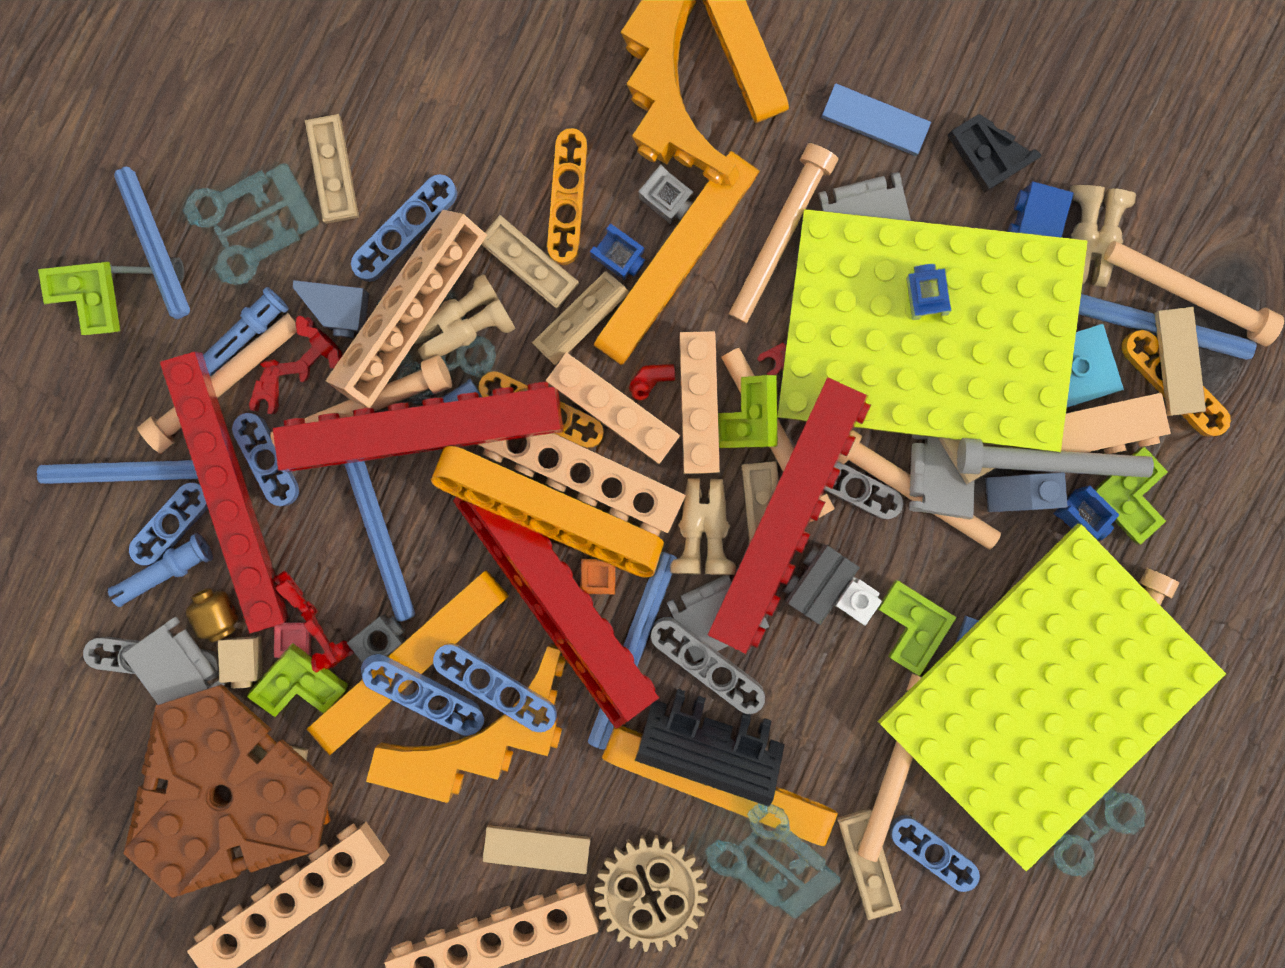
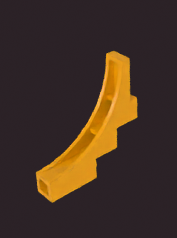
[621,0,740,187]
[366,644,566,803]

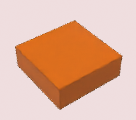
[580,559,616,595]

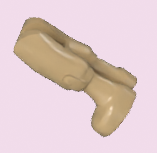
[1070,185,1136,288]
[414,274,516,361]
[670,478,736,575]

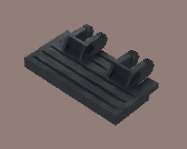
[635,689,785,807]

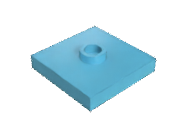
[1067,324,1124,407]

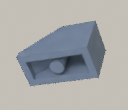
[293,280,369,339]
[985,472,1067,512]

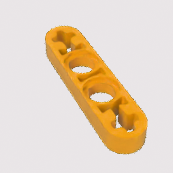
[547,128,587,265]
[1122,330,1231,437]
[479,371,604,448]

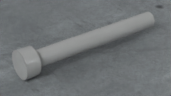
[957,438,1154,478]

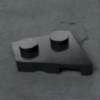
[947,114,1042,193]

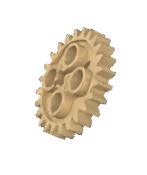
[594,835,708,952]

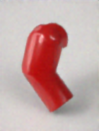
[629,364,675,400]

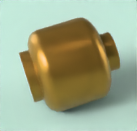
[186,588,239,642]

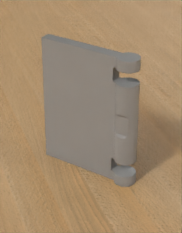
[818,172,911,221]
[909,435,974,520]
[667,569,769,662]
[121,617,225,705]

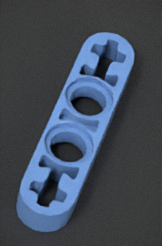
[351,174,457,282]
[433,644,557,732]
[361,654,484,736]

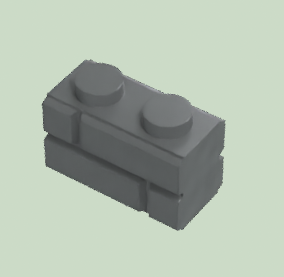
[782,543,860,625]

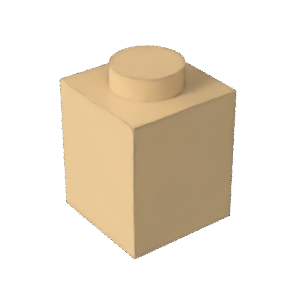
[218,636,263,688]

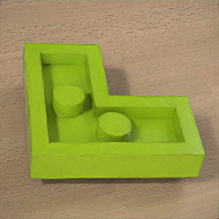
[38,262,120,335]
[718,375,778,448]
[1094,446,1168,545]
[877,580,957,676]
[247,643,348,717]

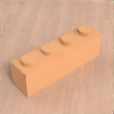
[679,331,720,474]
[546,352,680,465]
[1061,393,1171,454]

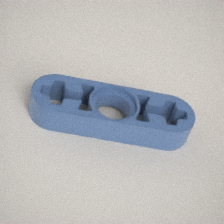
[232,413,299,506]
[129,483,208,565]
[889,815,980,892]

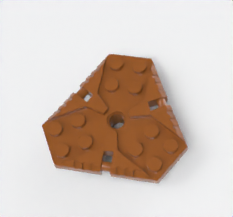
[124,684,333,898]

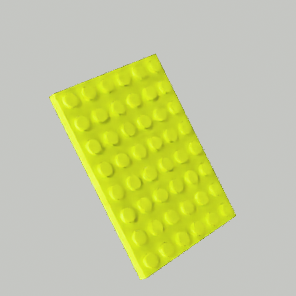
[777,209,1088,452]
[878,524,1226,872]

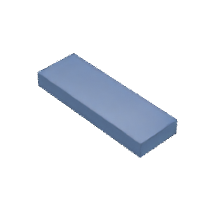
[821,83,931,156]

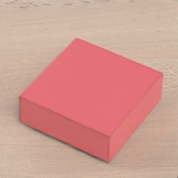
[274,622,311,658]

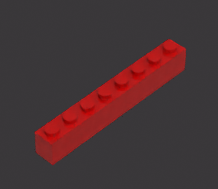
[160,351,289,633]
[708,377,871,654]
[273,382,564,472]
[453,497,659,729]

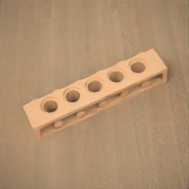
[326,210,487,408]
[478,433,686,536]
[187,822,390,968]
[384,883,599,968]

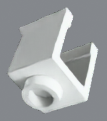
[835,577,882,625]

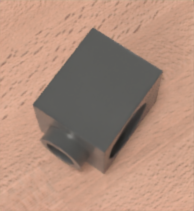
[347,614,406,663]

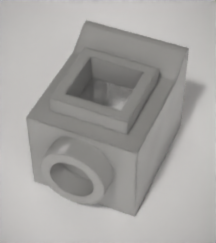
[639,164,693,224]

